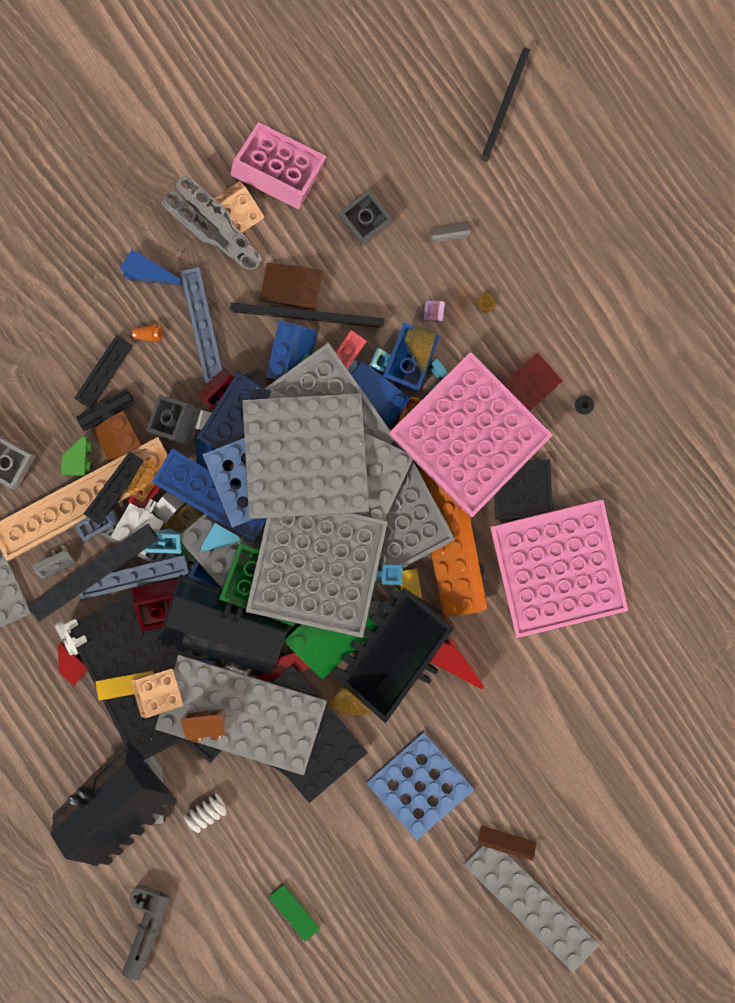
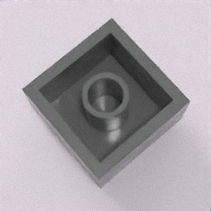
[339,189,393,247]
[146,395,201,446]

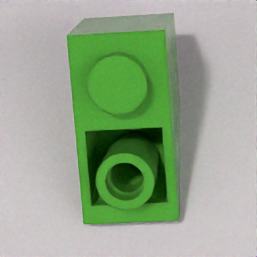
[61,437,92,476]

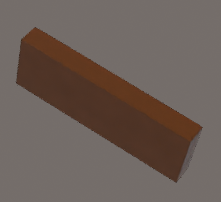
[477,825,536,861]

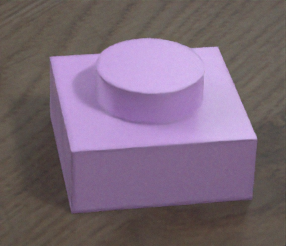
[423,301,445,321]

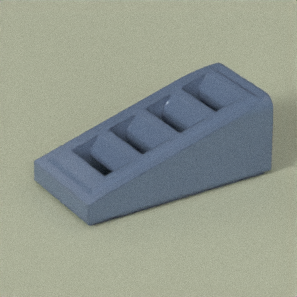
[75,509,119,542]

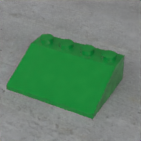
[219,543,295,626]
[284,615,377,679]

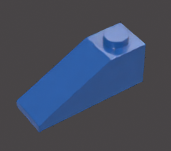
[120,249,183,286]

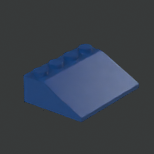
[351,360,410,427]

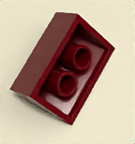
[132,578,179,631]

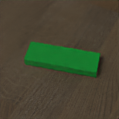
[269,884,320,942]

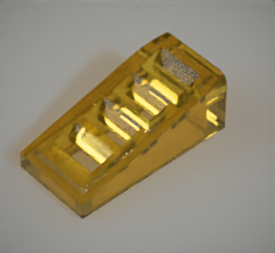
[126,459,160,502]
[162,504,205,534]

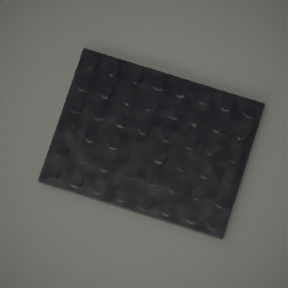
[69,578,217,760]

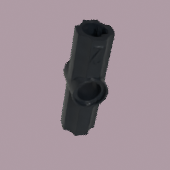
[76,389,135,431]

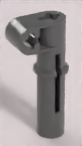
[122,885,171,981]

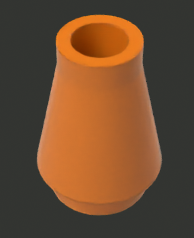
[132,324,162,343]

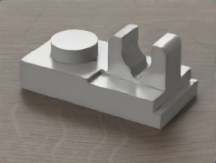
[32,545,76,579]

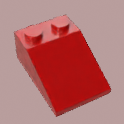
[430,638,484,689]

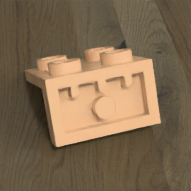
[214,181,264,233]
[131,669,183,718]

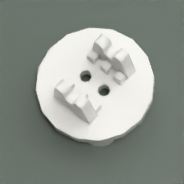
[54,619,87,656]

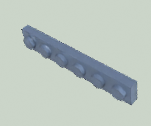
[180,267,222,384]
[80,554,191,600]

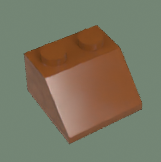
[93,411,144,462]
[181,709,227,742]

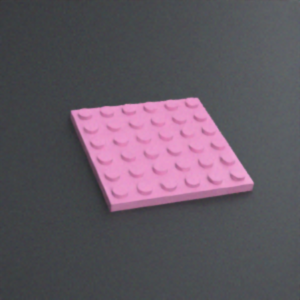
[388,352,553,518]
[490,499,628,638]

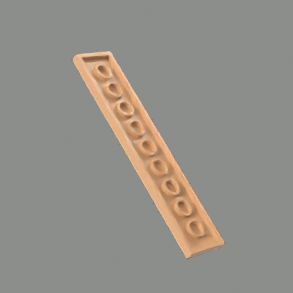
[0,437,168,561]

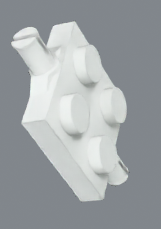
[111,499,164,555]

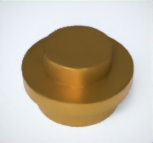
[476,293,496,313]

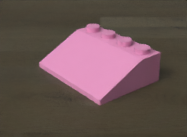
[230,122,326,209]

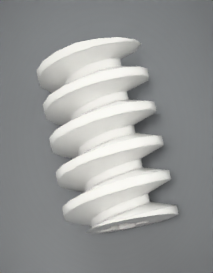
[183,793,227,833]

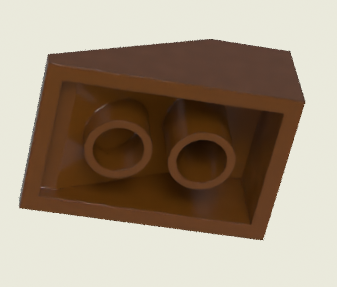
[260,263,323,311]

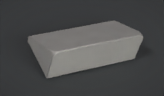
[430,223,471,243]

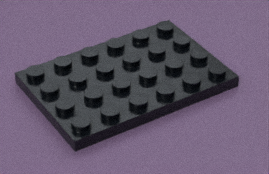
[272,665,368,803]

